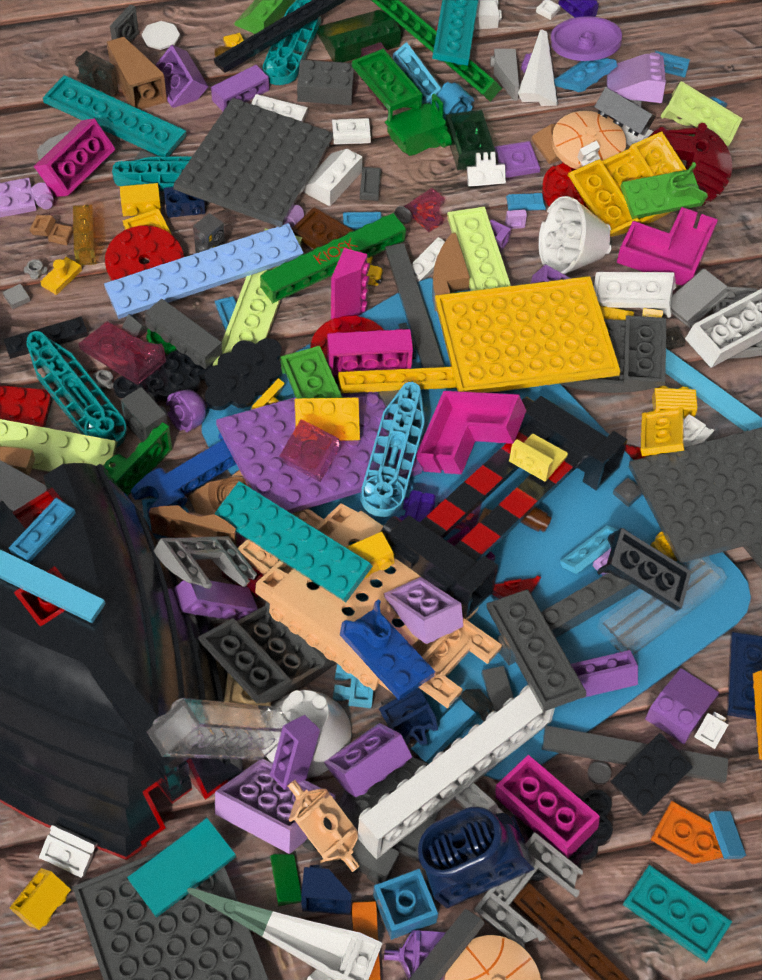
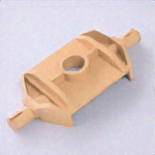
[287,780,360,872]

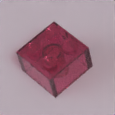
[280,419,342,482]

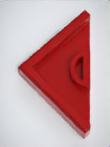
[492,576,541,599]

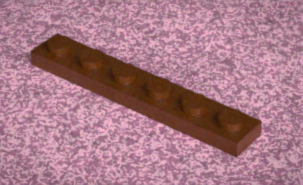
[512,883,630,980]

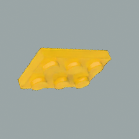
[294,398,360,442]
[641,407,684,456]

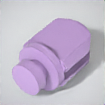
[31,183,54,210]
[283,205,304,228]

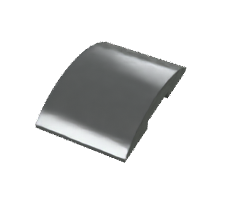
[560,316,666,393]
[198,601,336,704]

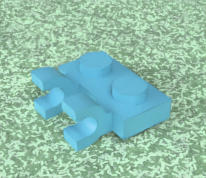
[333,664,373,708]

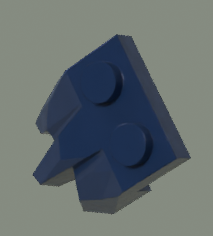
[379,687,438,746]

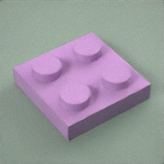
[0,178,37,217]

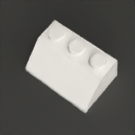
[303,149,362,206]

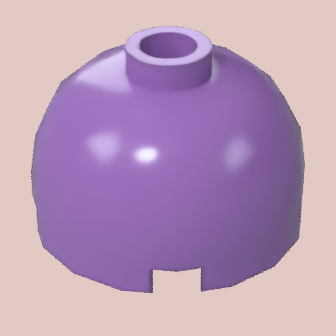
[166,390,206,432]

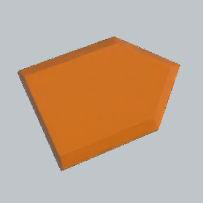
[650,801,723,864]

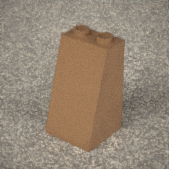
[107,37,167,110]

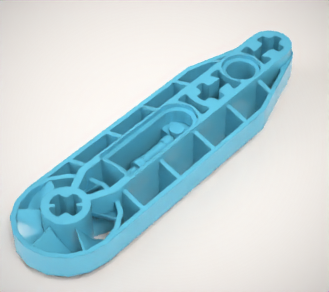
[360,382,424,517]

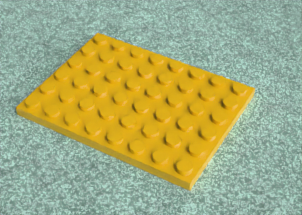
[434,276,620,393]

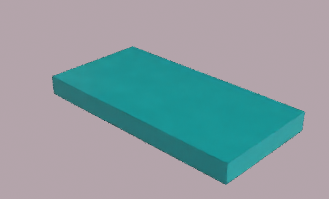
[127,818,236,918]
[623,865,732,963]

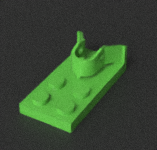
[620,162,708,219]
[281,346,342,399]

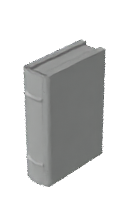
[670,268,729,328]

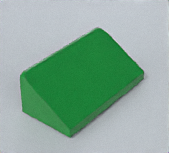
[270,854,301,907]

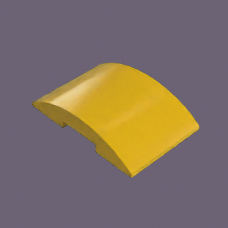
[568,132,687,237]

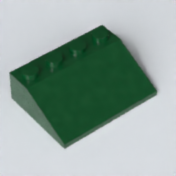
[316,10,401,63]

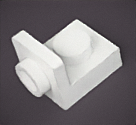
[577,141,602,166]
[695,712,728,749]

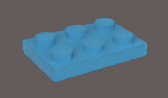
[554,58,617,92]

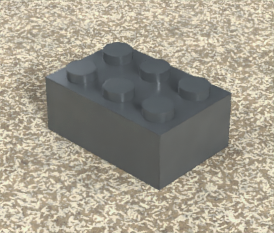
[297,60,354,105]

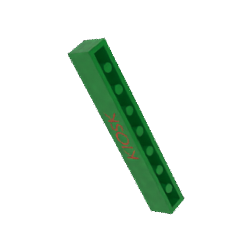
[260,213,406,304]

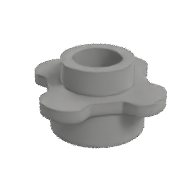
[24,259,48,280]
[93,370,113,389]

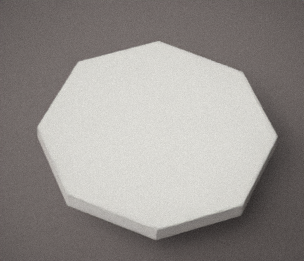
[141,21,180,50]

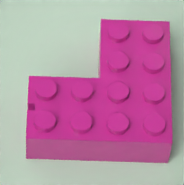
[617,207,718,286]
[416,391,526,475]

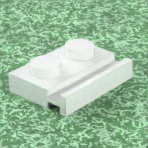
[332,118,371,145]
[684,414,714,447]
[39,824,98,878]

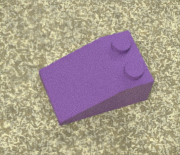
[645,668,719,744]

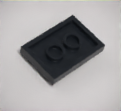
[610,733,693,816]

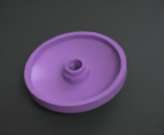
[551,16,622,61]

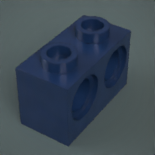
[164,187,205,218]

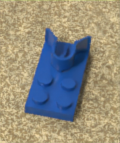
[340,599,435,700]

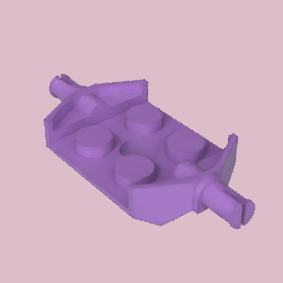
[384,930,446,980]

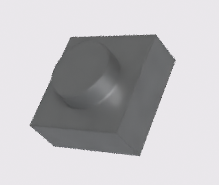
[613,478,643,507]

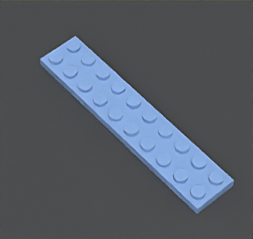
[104,223,304,319]

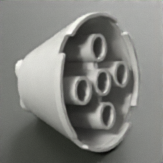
[539,196,611,274]
[259,690,351,778]

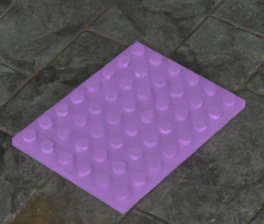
[216,385,423,514]

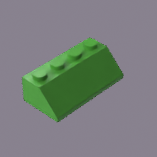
[235,0,296,34]

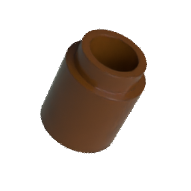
[520,507,552,533]

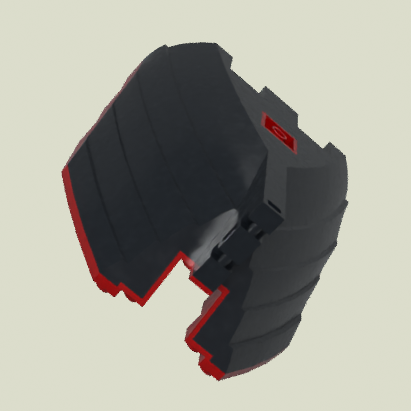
[0,463,244,860]

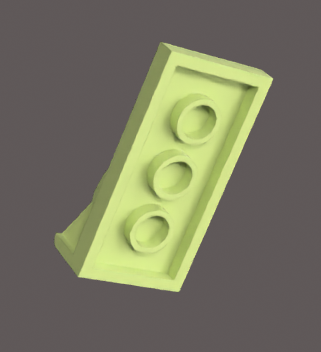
[661,81,743,146]

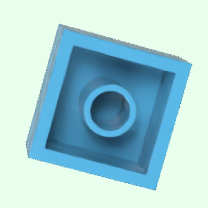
[373,869,438,940]

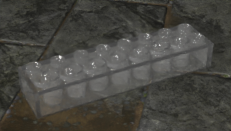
[146,698,290,760]

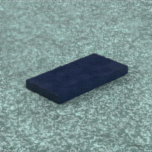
[727,632,762,720]

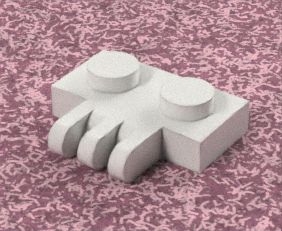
[467,152,506,186]

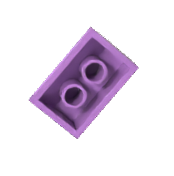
[155,45,208,108]
[324,723,412,797]

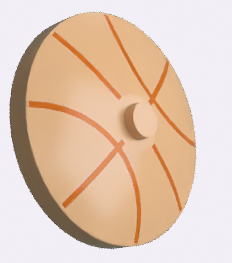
[552,111,626,169]
[443,935,541,980]

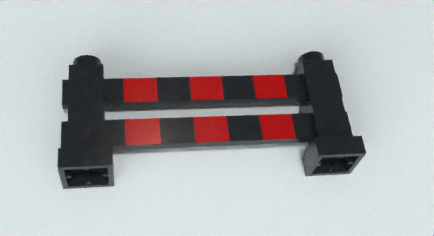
[381,396,628,619]

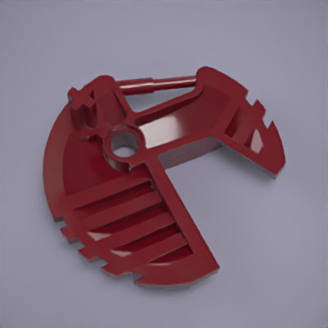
[649,123,732,207]

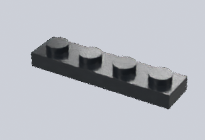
[3,317,88,359]

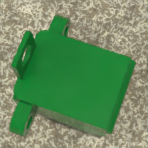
[385,94,452,156]

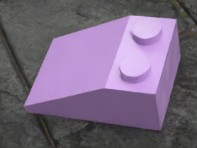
[384,577,463,644]

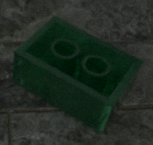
[446,110,495,171]

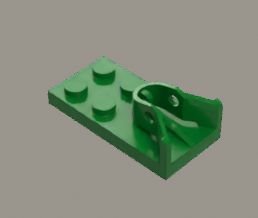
[352,49,422,121]
[103,422,172,497]

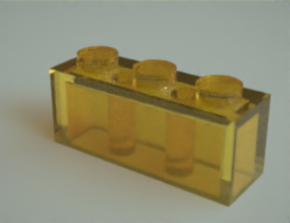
[73,205,96,265]

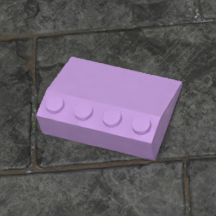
[607,52,666,103]
[215,758,335,854]

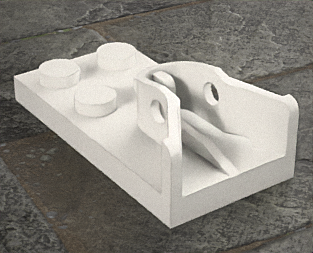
[594,272,676,318]

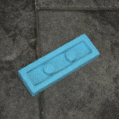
[560,525,617,574]

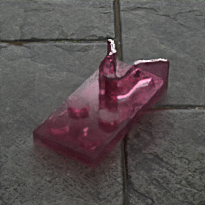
[78,321,166,385]

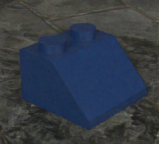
[301,865,352,915]

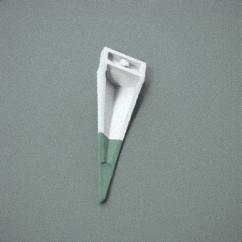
[187,888,382,980]

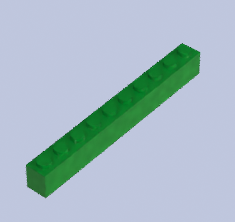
[371,0,502,102]

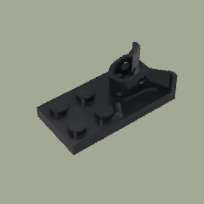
[597,528,691,611]

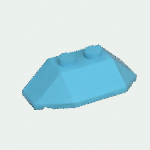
[393,42,442,104]

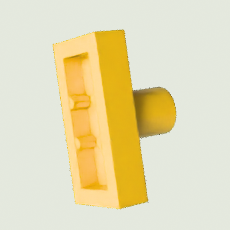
[40,257,82,295]
[251,378,285,410]

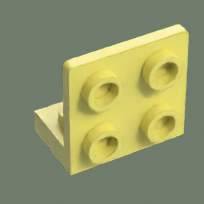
[509,434,568,482]

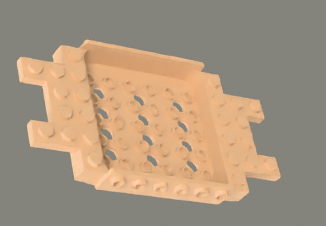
[237,503,502,709]

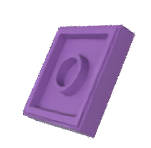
[494,141,540,178]

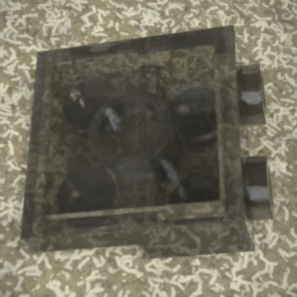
[75,51,119,96]

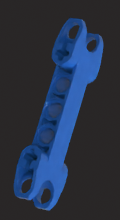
[131,433,236,518]

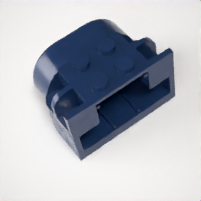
[418,807,535,909]

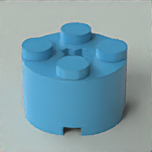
[430,82,474,126]

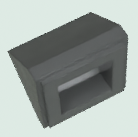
[122,314,148,340]

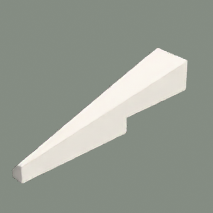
[518,30,558,106]

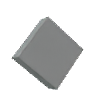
[3,284,30,309]

